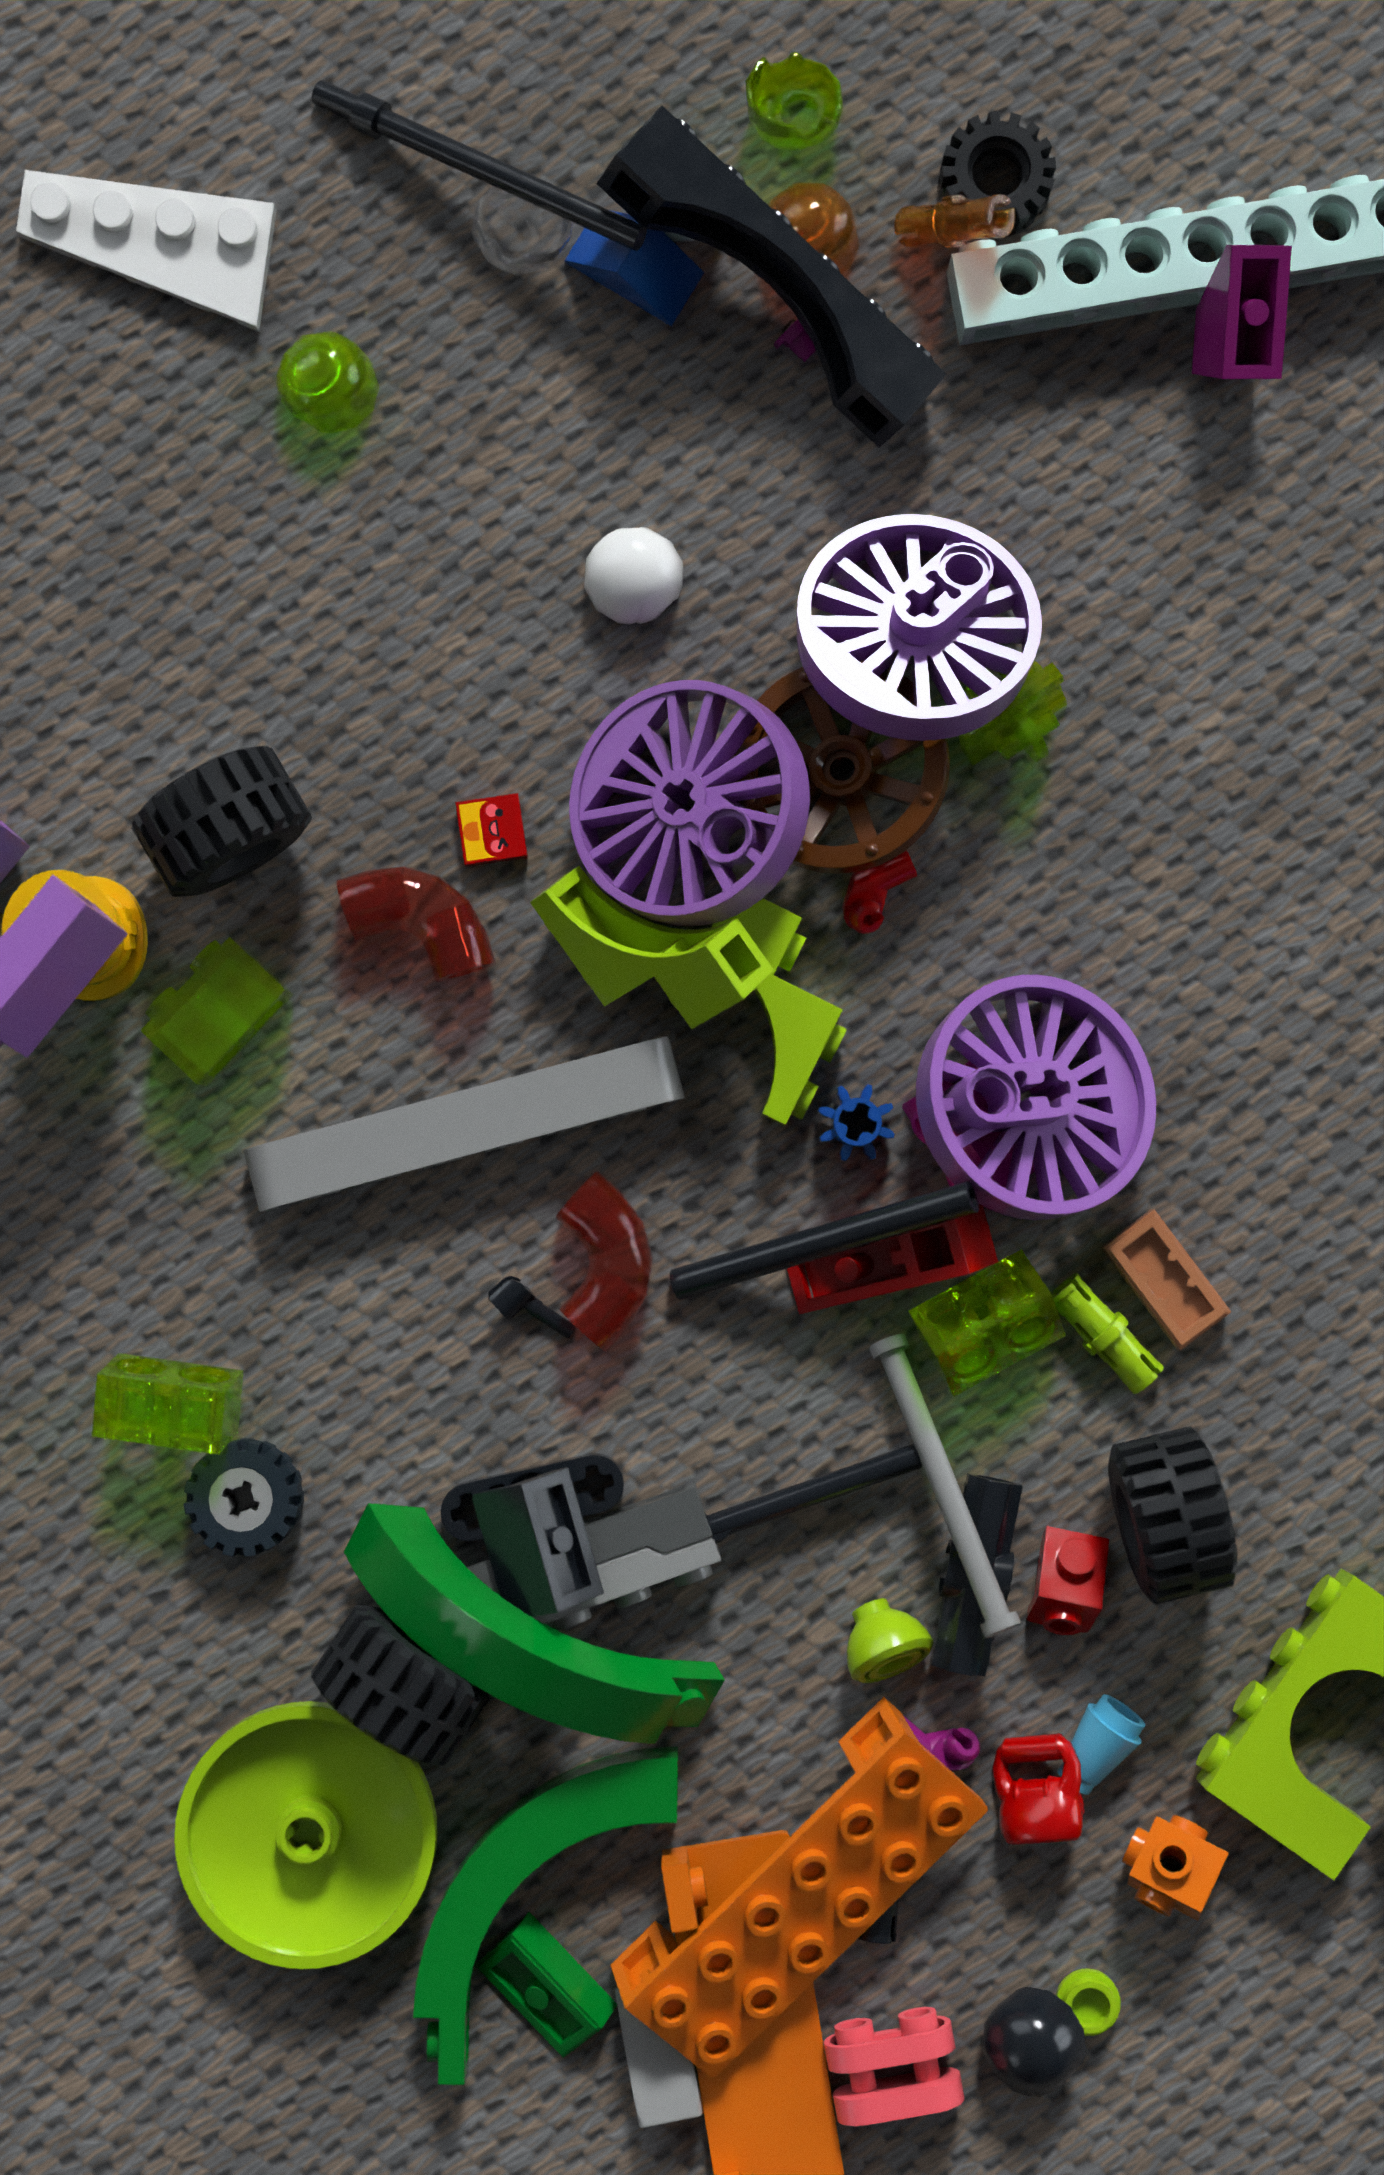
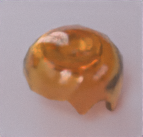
[768,183,859,274]

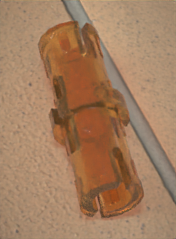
[894,194,1015,248]

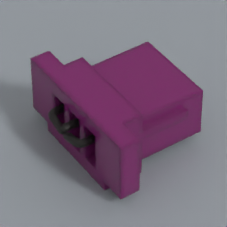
[773,319,816,362]

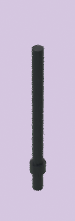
[312,80,647,251]

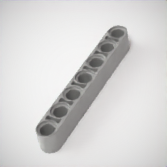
[243,1037,685,1213]

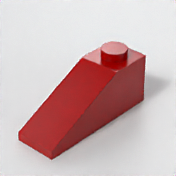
[787,1203,998,1314]

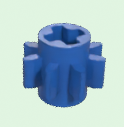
[817,1084,895,1161]

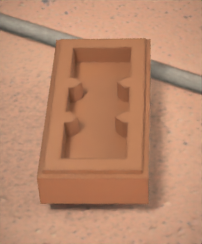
[1100,1209,1231,1351]

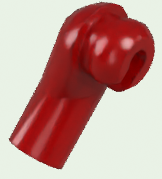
[842,850,917,934]

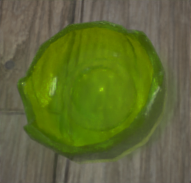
[745,52,844,151]
[275,331,380,433]

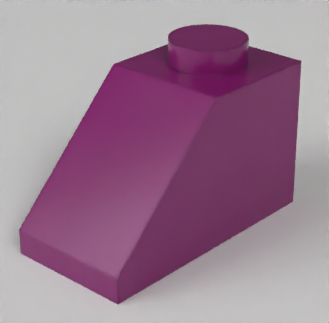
[1192,245,1292,379]

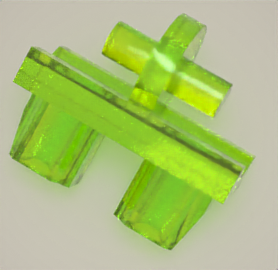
[959,651,1067,766]

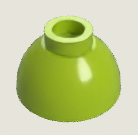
[846,1598,934,1683]

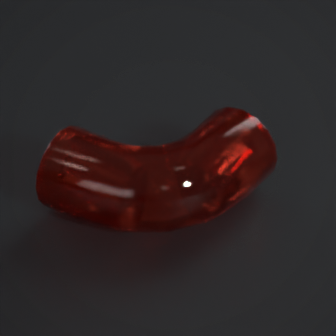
[336,866,496,982]
[555,1171,653,1352]

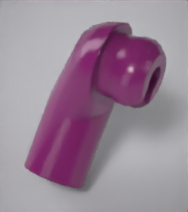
[902,1714,980,1772]

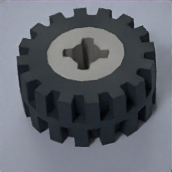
[184,1438,304,1557]

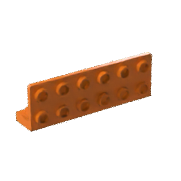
[610,1697,988,2077]
[661,1830,845,2175]

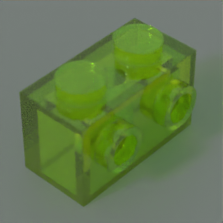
[140,937,294,1086]

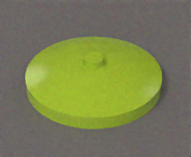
[174,1701,437,1969]

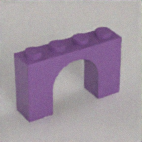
[0,820,128,1058]

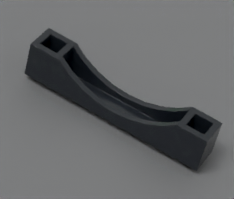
[596,105,947,448]

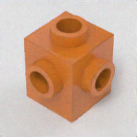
[1122,1815,1229,1921]

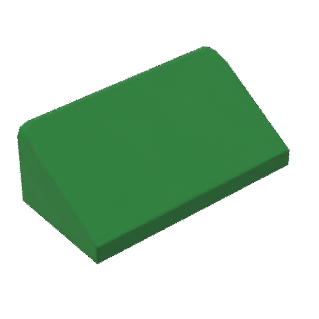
[475,1912,617,2058]

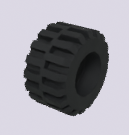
[131,746,312,897]
[1108,1426,1238,1605]
[311,1604,491,1765]

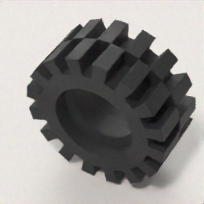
[938,111,1056,238]

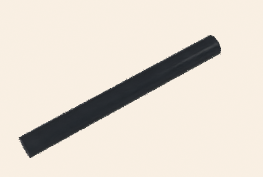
[670,1181,979,1300]

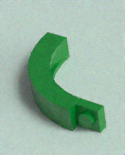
[344,1503,725,1744]
[413,1747,678,2085]

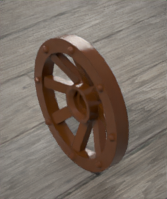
[732,660,950,874]

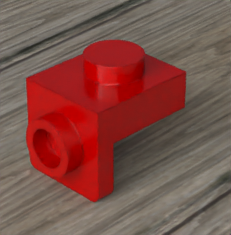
[1026,1526,1109,1635]

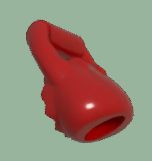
[992,1733,1085,1845]

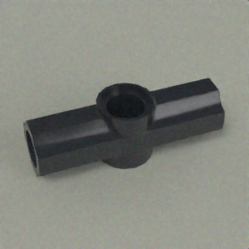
[930,1473,1023,1677]

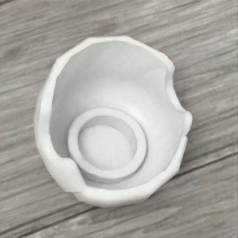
[584,527,683,625]

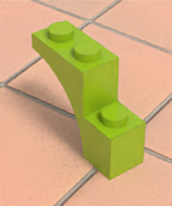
[530,866,775,1029]
[711,898,847,1126]

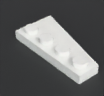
[16,170,277,332]

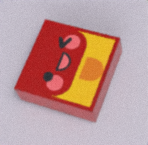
[455,793,528,867]

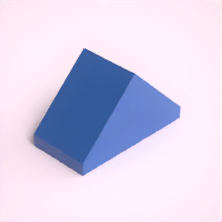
[564,210,704,327]

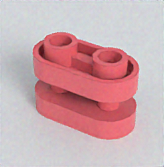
[823,2007,965,2126]

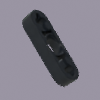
[441,1453,624,1541]

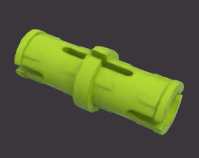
[1047,1273,1164,1394]

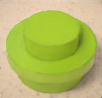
[1056,1968,1121,2036]

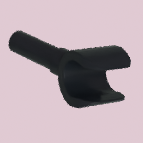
[488,1276,576,1339]

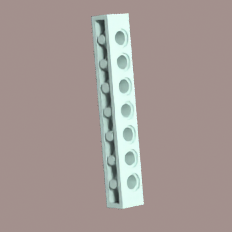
[946,175,1384,345]

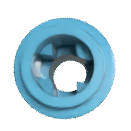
[1057,1694,1145,1795]

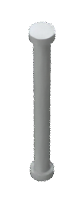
[869,1333,1022,1638]

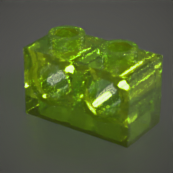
[909,1249,1066,1397]
[92,1353,244,1455]

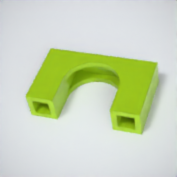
[1196,1568,1384,1880]

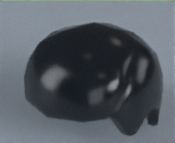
[982,1987,1086,2097]

